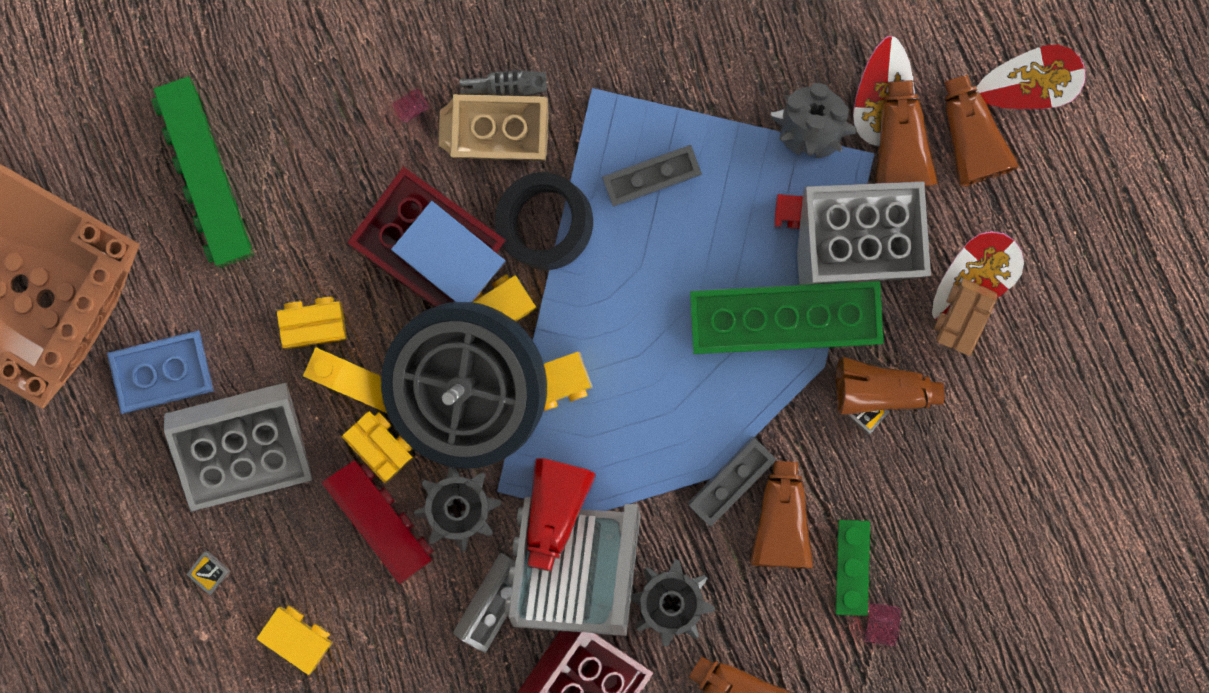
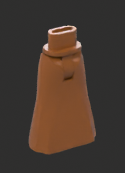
[944,75,1019,187]
[875,80,938,186]
[835,356,945,415]
[750,461,813,569]
[688,656,794,693]

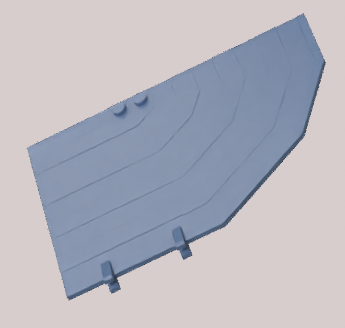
[497,88,874,511]

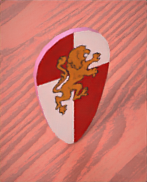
[853,36,915,146]
[976,44,1085,109]
[932,231,1024,320]

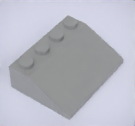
[797,182,931,285]
[164,382,312,512]

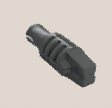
[460,70,547,96]

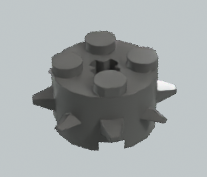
[771,83,856,158]
[414,467,501,552]
[631,559,715,647]

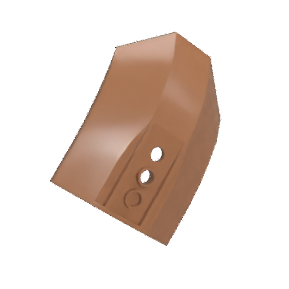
[0,164,140,409]

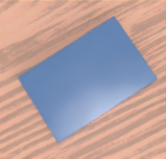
[391,201,506,302]
[107,331,214,414]

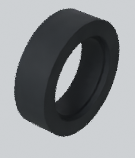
[495,172,593,270]

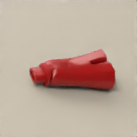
[527,458,596,572]

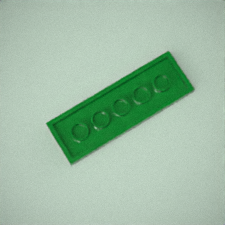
[690,281,884,354]

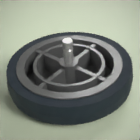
[381,302,547,469]

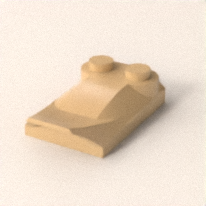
[438,94,549,162]

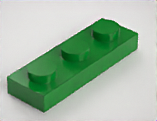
[835,520,870,616]

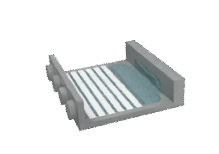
[505,497,641,636]

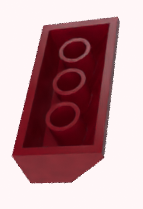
[322,460,434,584]

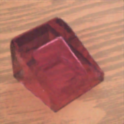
[392,89,429,123]
[864,603,901,646]

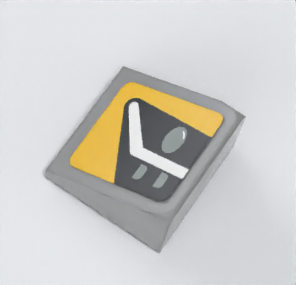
[845,410,889,435]
[186,551,231,595]

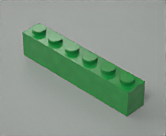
[151,76,255,268]

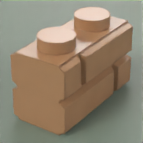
[933,279,997,356]

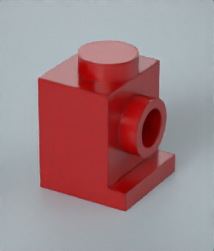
[774,194,803,229]

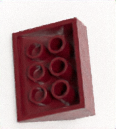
[347,166,506,307]
[517,617,653,693]

